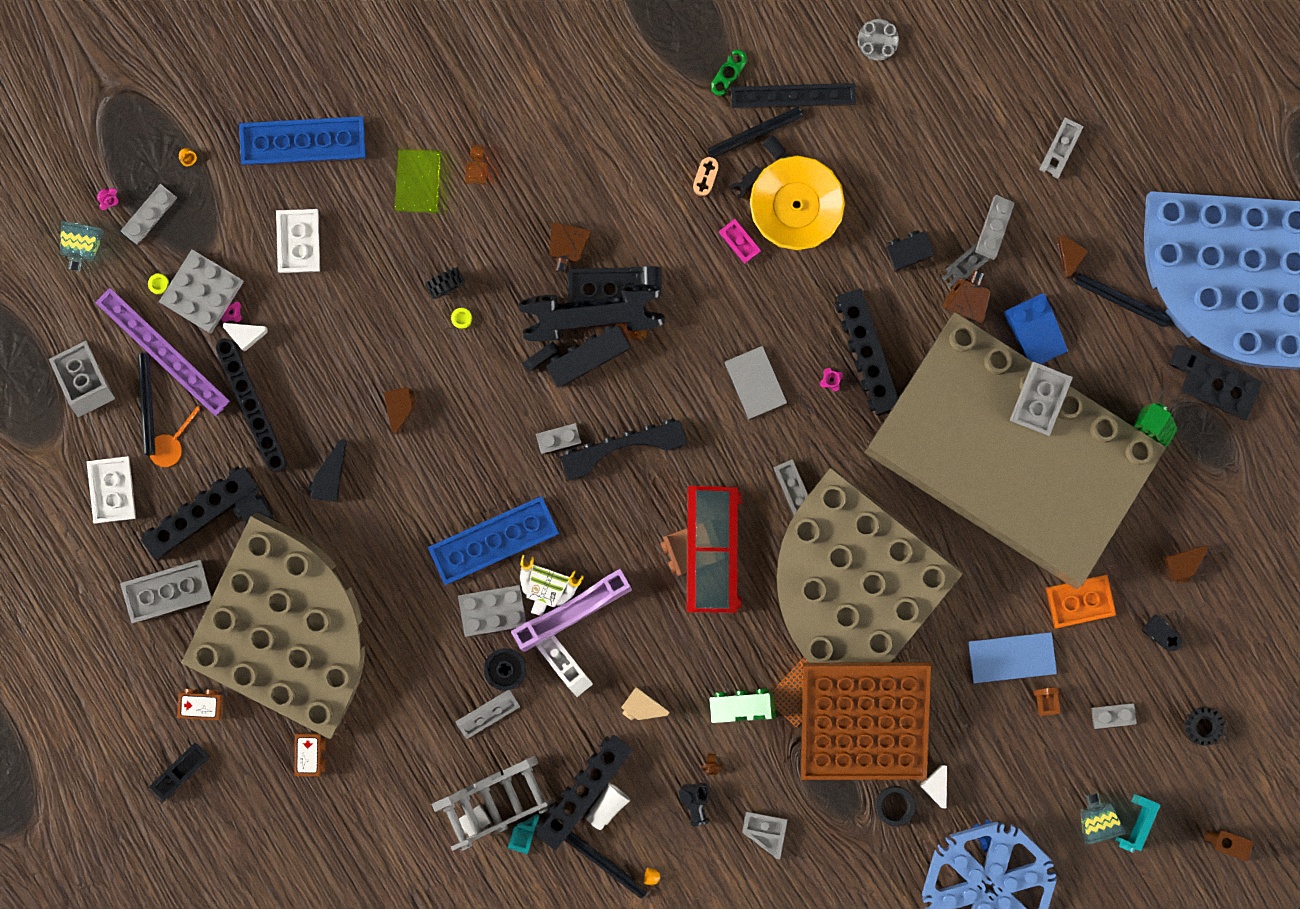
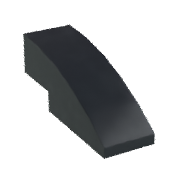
[148,742,210,804]

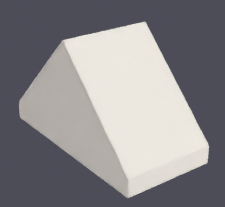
[223,323,268,351]
[920,765,947,808]

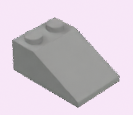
[49,341,115,417]

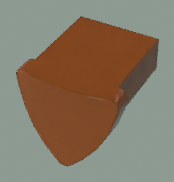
[1033,687,1060,716]

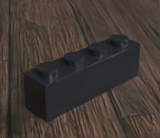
[546,324,633,388]

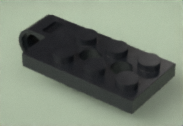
[568,266,662,302]
[1169,345,1263,420]

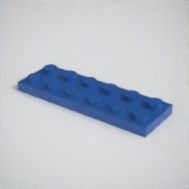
[239,116,366,165]
[428,496,559,585]

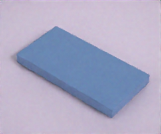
[968,632,1057,683]

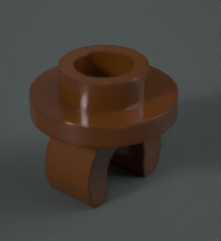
[701,754,722,775]

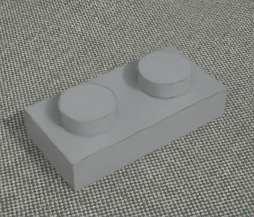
[536,423,581,454]
[1091,703,1137,729]

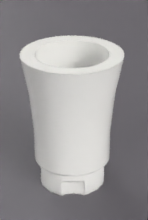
[585,782,631,830]

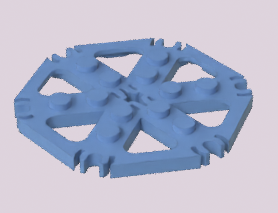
[922,821,1057,909]

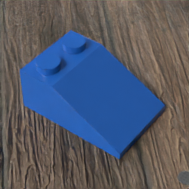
[1003,293,1068,364]

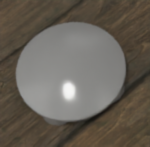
[858,19,899,60]

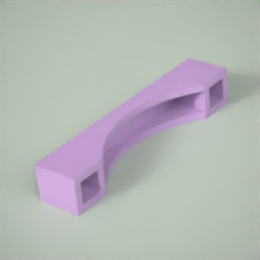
[511,569,632,652]

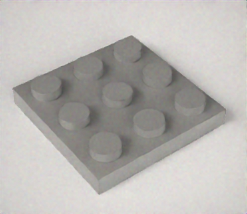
[159,250,244,334]

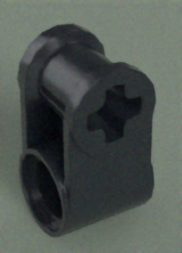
[1141,614,1182,651]

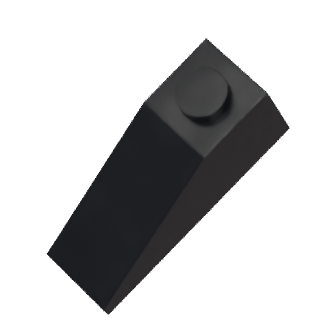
[308,439,347,502]

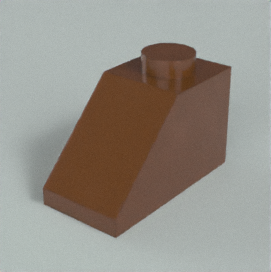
[383,387,416,434]
[1163,545,1208,584]

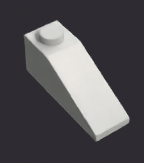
[536,635,593,697]

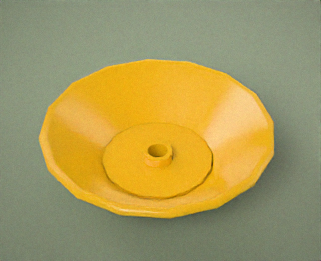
[750,156,845,250]

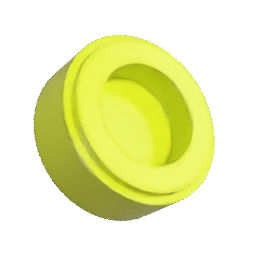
[148,273,170,295]
[451,308,472,329]

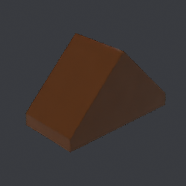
[1056,235,1088,279]

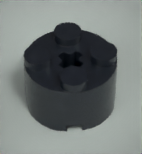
[233,489,278,528]
[484,648,527,691]

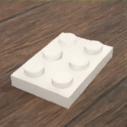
[276,209,320,273]
[87,456,136,524]

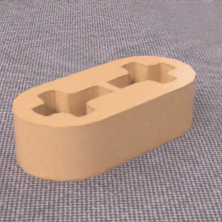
[693,157,718,196]

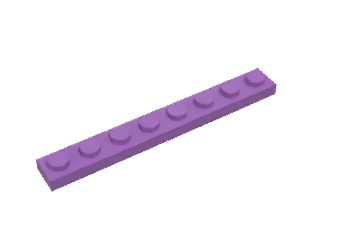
[95,288,231,417]

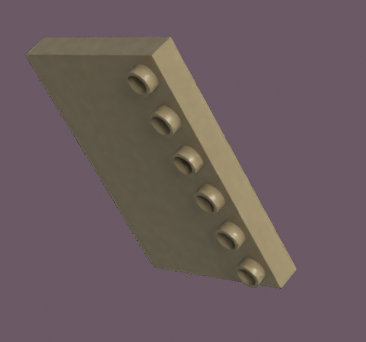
[864,312,1166,589]

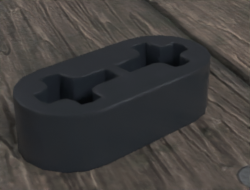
[522,342,560,373]

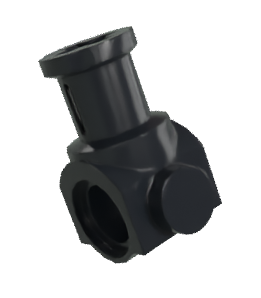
[679,783,709,826]

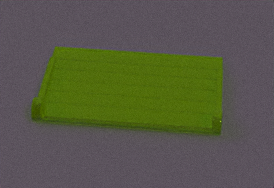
[395,149,441,213]

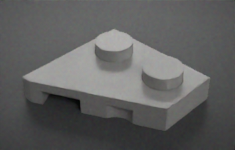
[742,811,787,860]

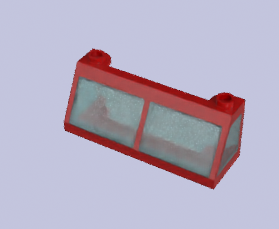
[687,486,742,613]

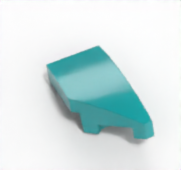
[508,814,540,855]

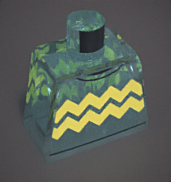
[60,221,104,272]
[1080,793,1126,845]

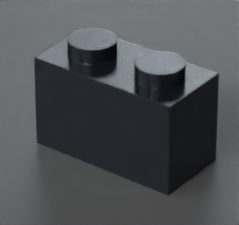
[885,230,934,272]

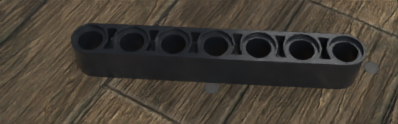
[216,338,287,472]

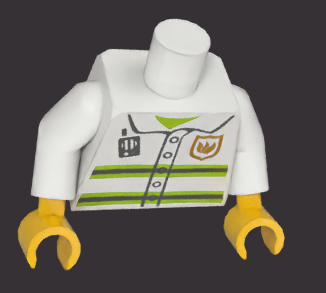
[520,555,584,616]

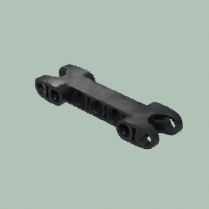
[518,284,665,341]

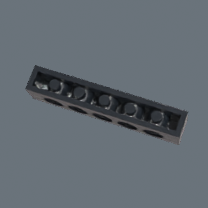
[834,288,898,415]
[140,466,260,560]
[535,735,633,851]

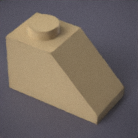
[621,687,670,720]

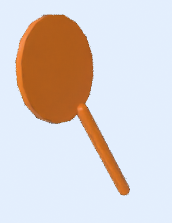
[150,406,200,467]

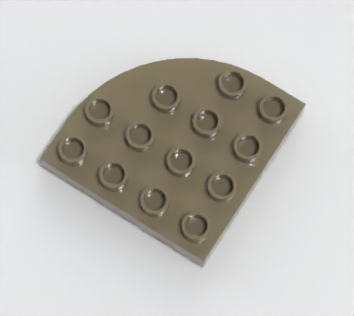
[777,467,963,663]
[181,512,365,739]

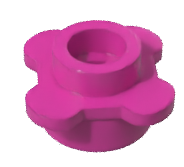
[97,188,118,210]
[221,302,242,323]
[820,368,843,392]

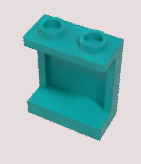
[1115,794,1160,853]

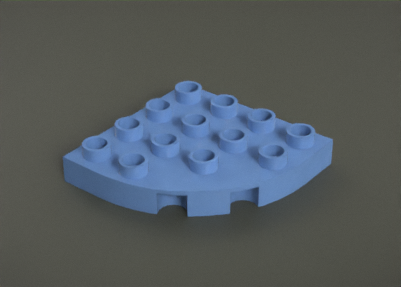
[1144,191,1300,370]

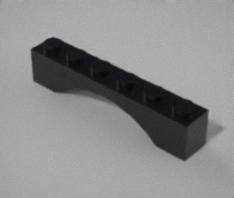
[560,418,687,481]

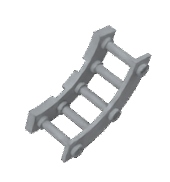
[431,756,556,851]

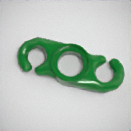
[711,49,747,96]

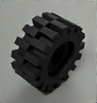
[425,267,466,299]
[1184,708,1225,746]

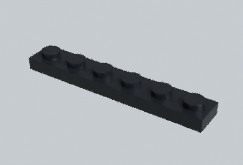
[731,83,856,109]

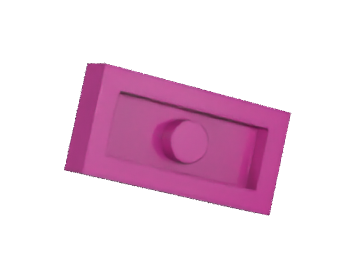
[719,219,761,264]

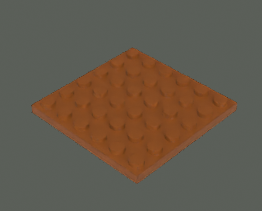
[801,662,931,780]

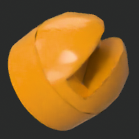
[179,148,197,166]
[644,867,660,885]

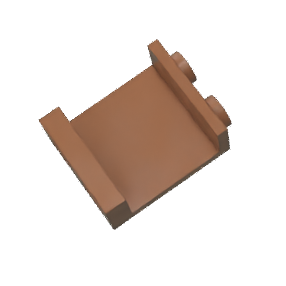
[661,519,725,576]

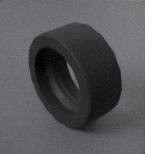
[875,786,916,827]

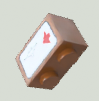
[177,689,223,720]
[294,733,326,776]

